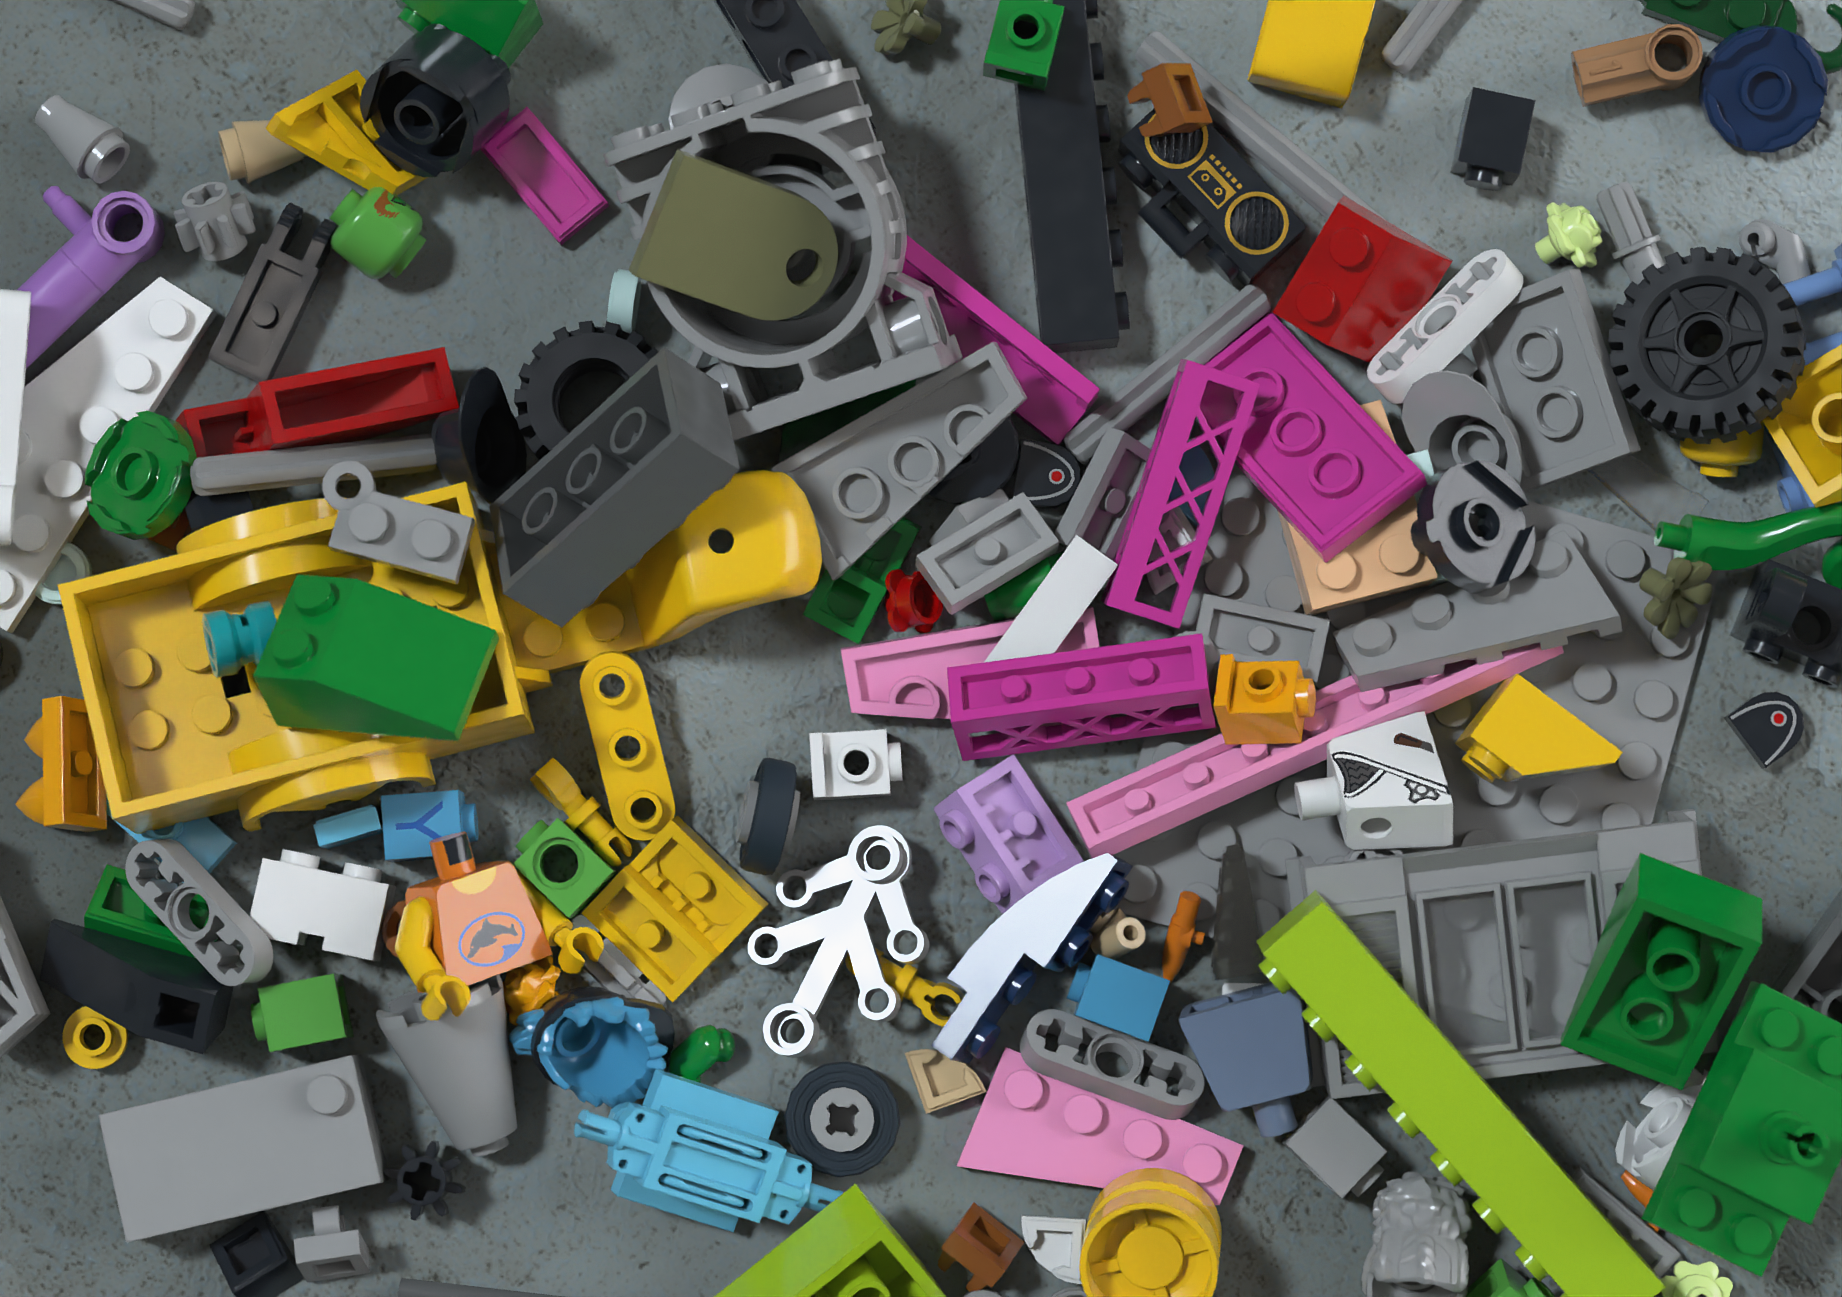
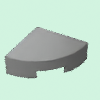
[929,489,1009,546]

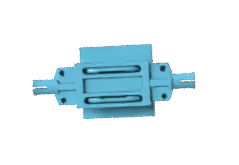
[574,1069,843,1232]

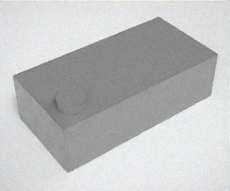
[98,1054,390,1243]

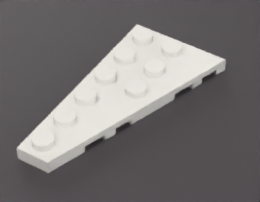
[0,277,217,634]

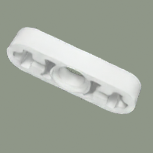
[1367,249,1523,404]

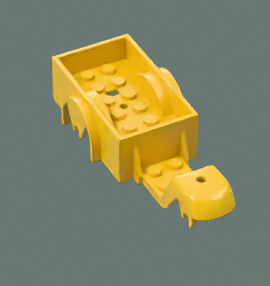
[58,470,822,835]

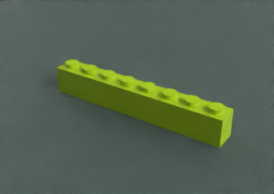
[1257,890,1665,1297]

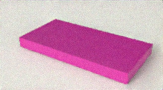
[1195,312,1427,563]

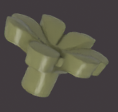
[871,0,941,55]
[1639,557,1713,639]

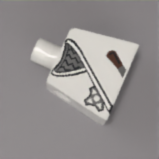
[1294,711,1453,850]

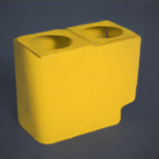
[1247,0,1376,108]

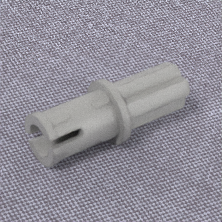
[1596,182,1665,285]

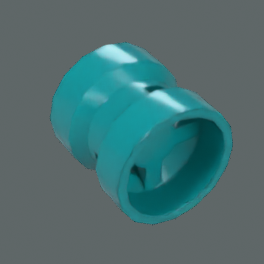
[202,601,276,678]

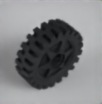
[1608,247,1806,444]

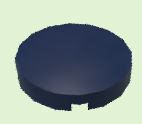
[1698,25,1828,153]

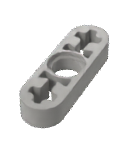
[125,839,273,986]
[1020,1009,1205,1120]

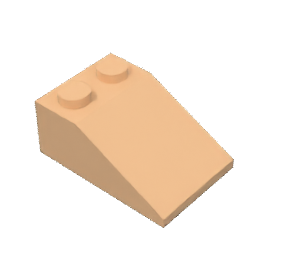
[1277,400,1438,616]

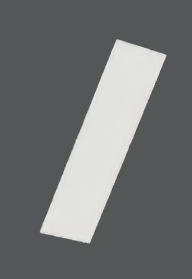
[984,535,1118,663]

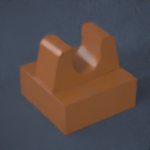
[1127,63,1213,137]
[937,1202,1024,1292]

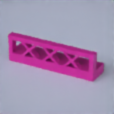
[892,235,1100,446]
[1101,359,1261,629]
[947,633,1216,761]

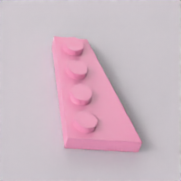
[840,605,1111,727]
[956,1047,1243,1205]

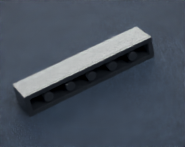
[1013,0,1130,353]

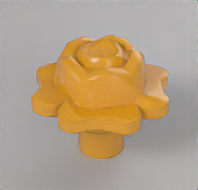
[502,956,561,1026]

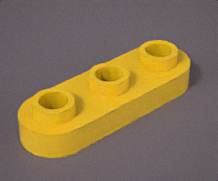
[580,651,675,841]

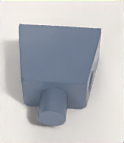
[1179,982,1313,1138]

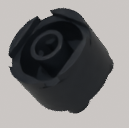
[360,24,511,177]

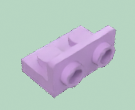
[934,754,1084,914]

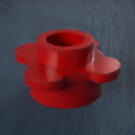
[885,569,943,634]

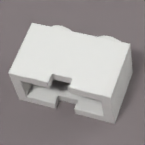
[250,849,396,961]

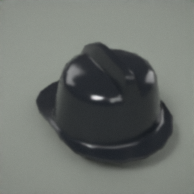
[431,367,527,504]

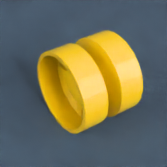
[1079,1168,1222,1297]

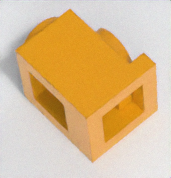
[1213,654,1316,745]

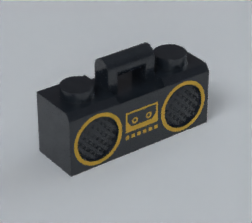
[1118,108,1307,287]

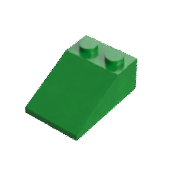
[253,574,499,741]
[1560,853,1763,1090]

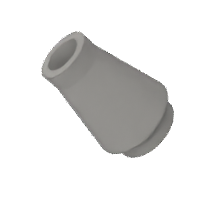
[35,95,130,183]

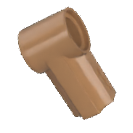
[1571,24,1703,107]

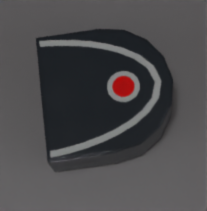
[1013,439,1080,509]
[1724,692,1804,769]

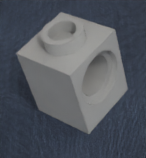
[1281,1096,1387,1198]

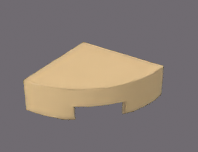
[905,1049,986,1114]

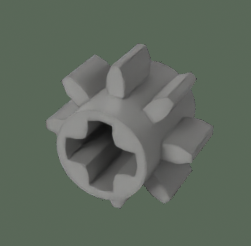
[173,182,256,261]

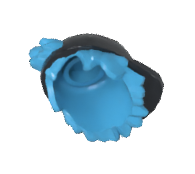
[509,987,675,1108]

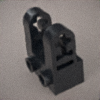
[1730,559,1842,688]

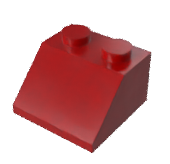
[1272,195,1453,363]

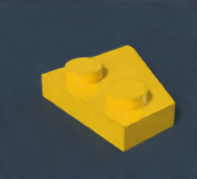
[266,69,428,195]

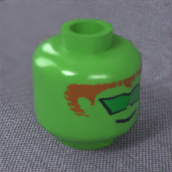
[329,187,427,279]

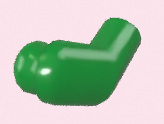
[669,1025,736,1083]

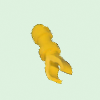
[530,758,632,867]
[845,948,964,1027]

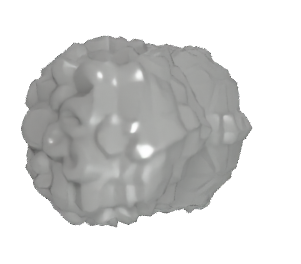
[1361,1171,1473,1297]

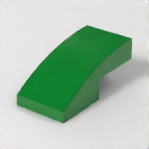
[802,517,922,644]

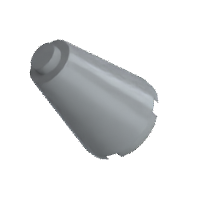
[376,974,517,1157]

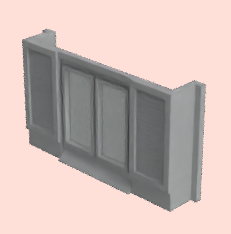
[1285,809,1718,1099]

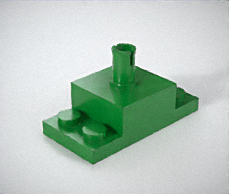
[1641,981,1842,1277]

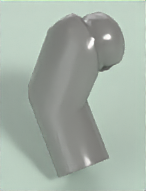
[1739,219,1811,284]

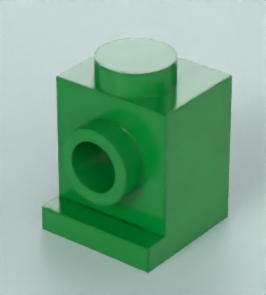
[983,0,1064,91]

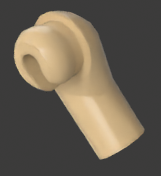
[1090,907,1146,959]

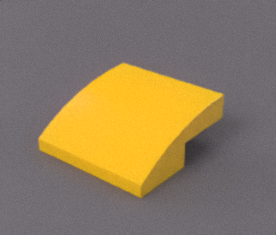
[581,815,769,1003]

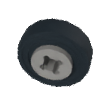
[736,758,800,875]
[785,1061,900,1177]

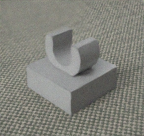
[294,1205,371,1282]

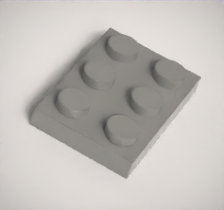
[1469,269,1641,492]

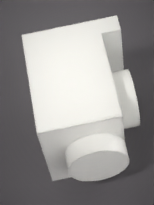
[809,729,903,801]

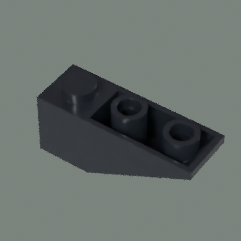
[39,919,234,1054]

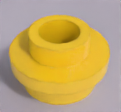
[62,1006,128,1069]

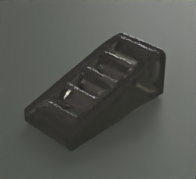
[1210,844,1264,981]

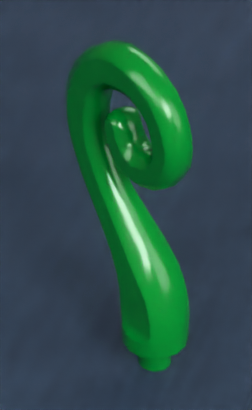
[1654,502,1842,589]

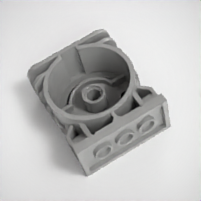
[603,59,963,441]

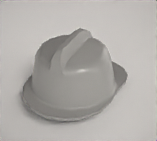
[1402,370,1523,515]

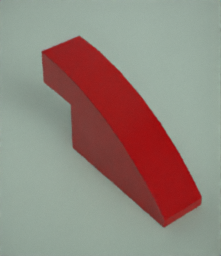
[176,347,459,458]

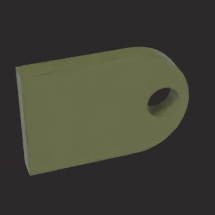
[629,149,838,321]

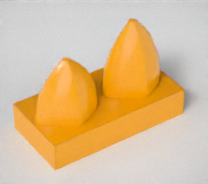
[15,696,107,832]

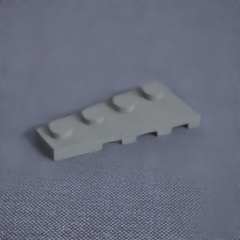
[771,342,1027,580]
[1332,530,1623,692]

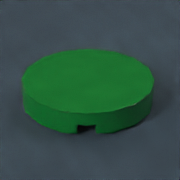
[85,411,197,540]

